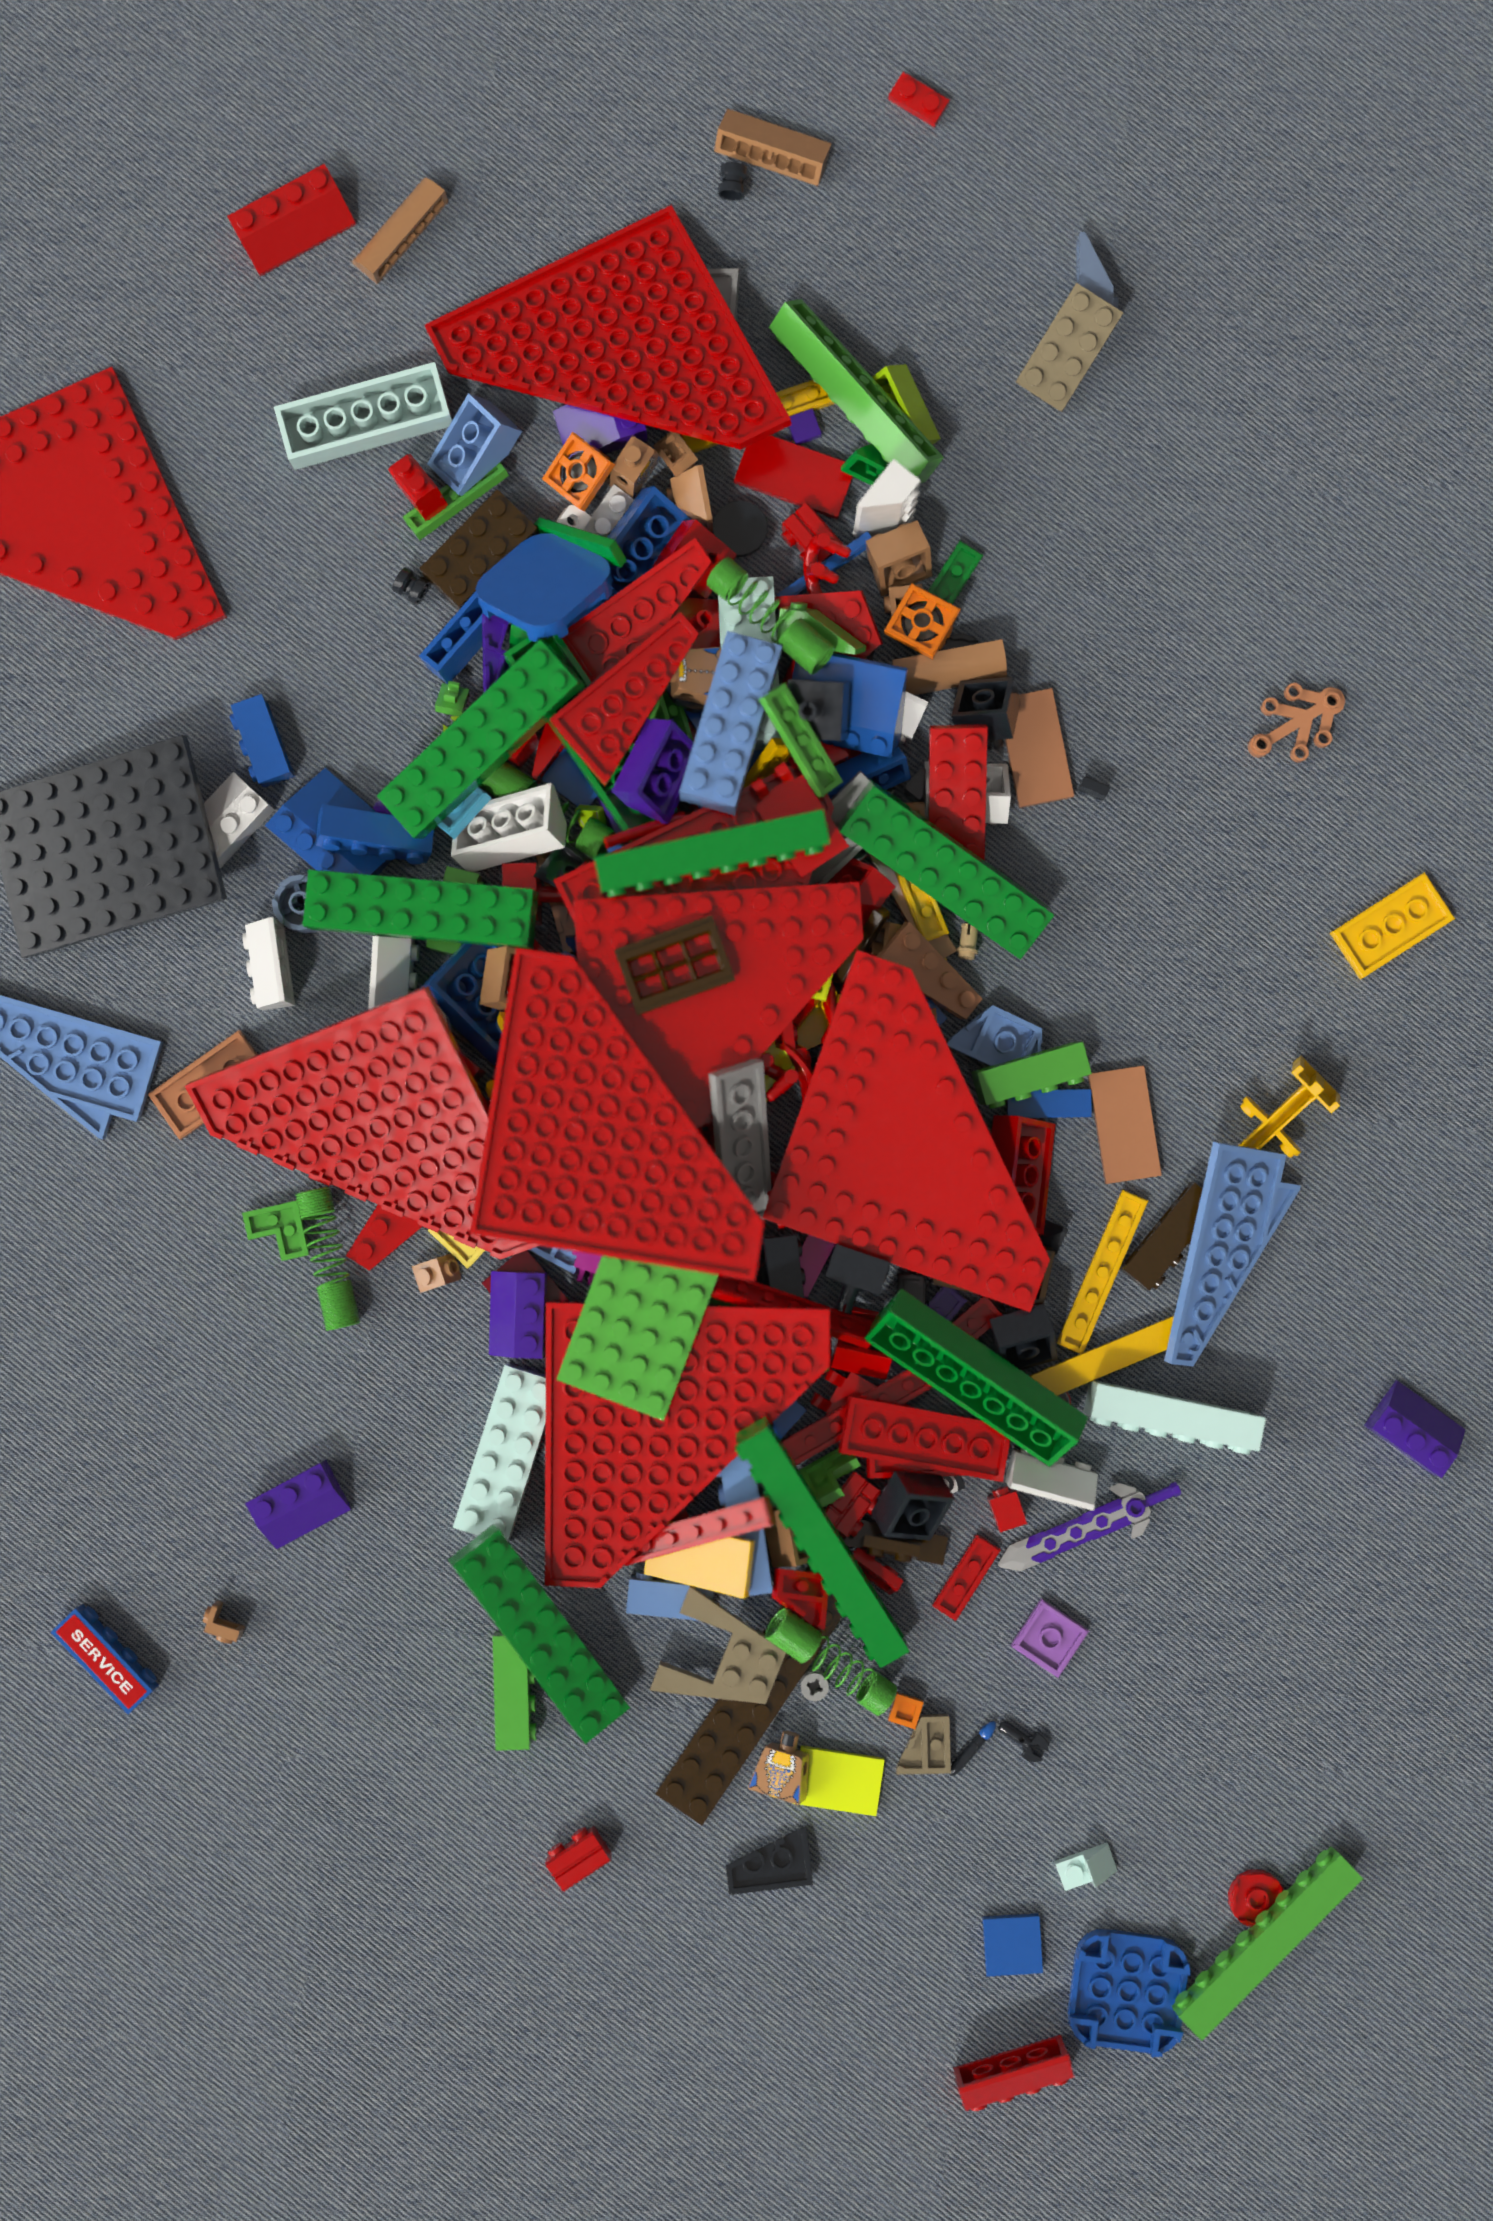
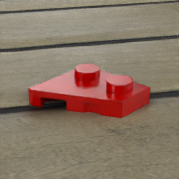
[772,1568,828,1630]

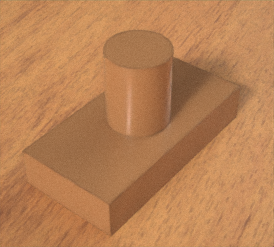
[653,432,698,477]

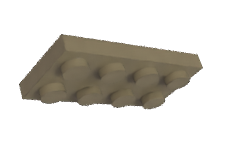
[1015,283,1124,412]

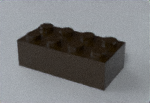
[419,489,539,611]

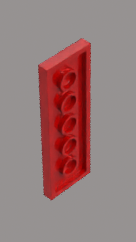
[928,725,987,860]
[838,1396,1010,1482]

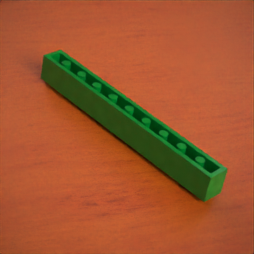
[734,1417,910,1668]

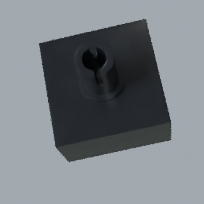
[951,677,1021,750]
[788,679,851,741]
[825,1244,890,1315]
[990,1303,1057,1370]
[871,1471,955,1540]

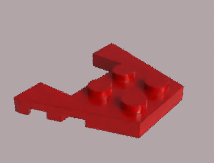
[774,590,883,659]

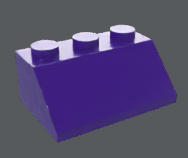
[611,719,694,824]
[489,1271,548,1359]
[1364,1380,1466,1478]
[245,1460,352,1549]

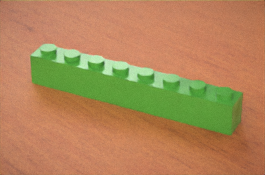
[769,299,944,483]
[1171,1846,1363,2041]

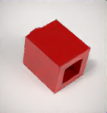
[987,1486,1027,1533]

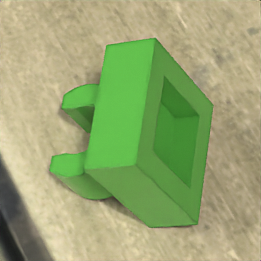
[435,681,469,717]

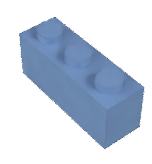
[626,1571,714,1621]

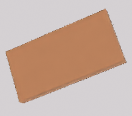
[1005,688,1074,808]
[148,1030,257,1140]
[1088,1066,1162,1184]

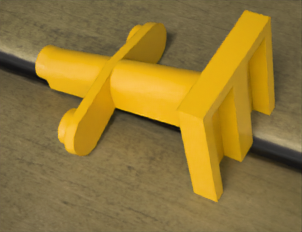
[1238,1056,1340,1158]

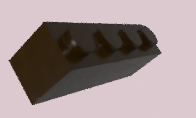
[1120,1183,1202,1291]

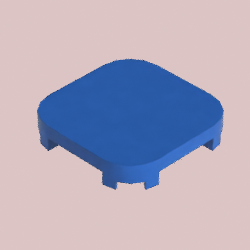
[476,533,613,642]
[1068,1929,1190,2057]

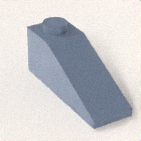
[1076,232,1118,309]

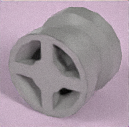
[800,1669,829,1701]

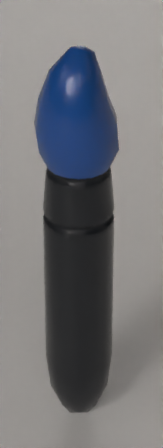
[949,1721,996,1776]

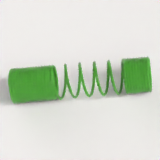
[707,557,834,674]
[481,761,615,859]
[295,1187,361,1331]
[765,1608,897,1716]

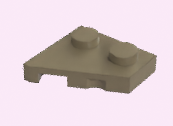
[896,1714,951,1775]

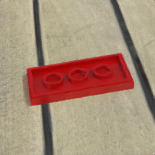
[734,435,853,520]

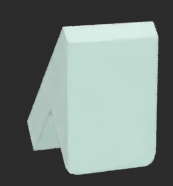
[1055,1843,1117,1891]

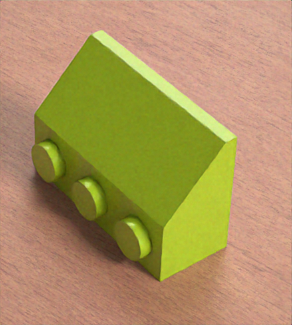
[872,364,941,445]

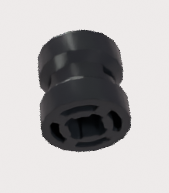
[718,162,748,201]
[392,567,430,605]

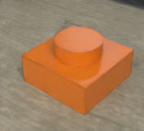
[888,1692,924,1729]

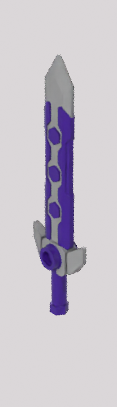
[998,1482,1182,1571]

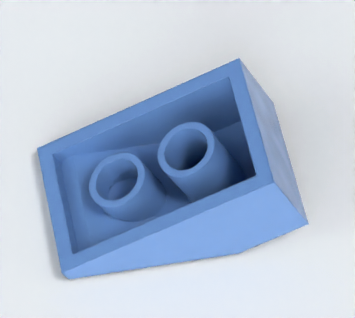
[427,393,522,496]

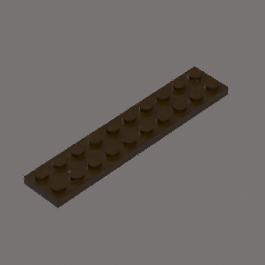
[655,1564,842,1826]

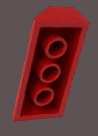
[227,163,356,276]
[991,1115,1055,1235]
[953,2035,1074,2111]

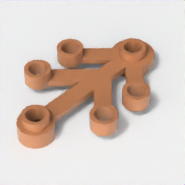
[1248,683,1345,763]

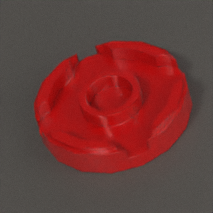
[1228,1869,1284,1927]

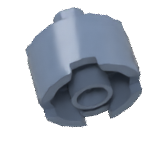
[272,874,319,934]

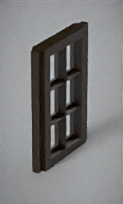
[614,915,735,1015]

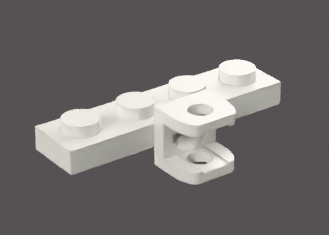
[556,484,634,537]

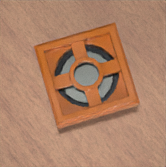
[542,432,616,512]
[884,583,961,660]

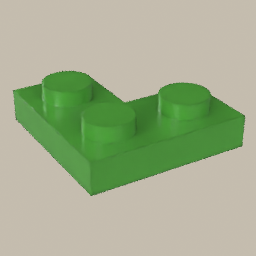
[242,1200,311,1261]
[800,1448,861,1507]

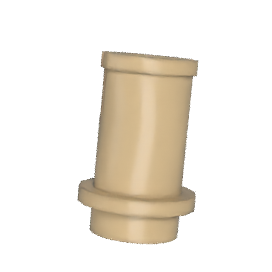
[956,923,978,960]

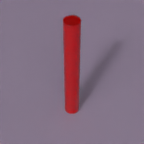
[603,811,685,848]

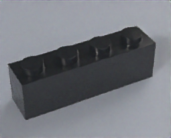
[759,1235,808,1300]

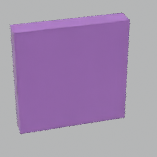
[1011,1598,1089,1678]

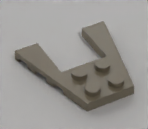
[650,1585,786,1704]

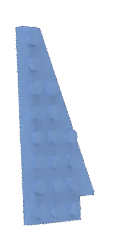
[0,995,163,1140]
[1164,1141,1301,1367]

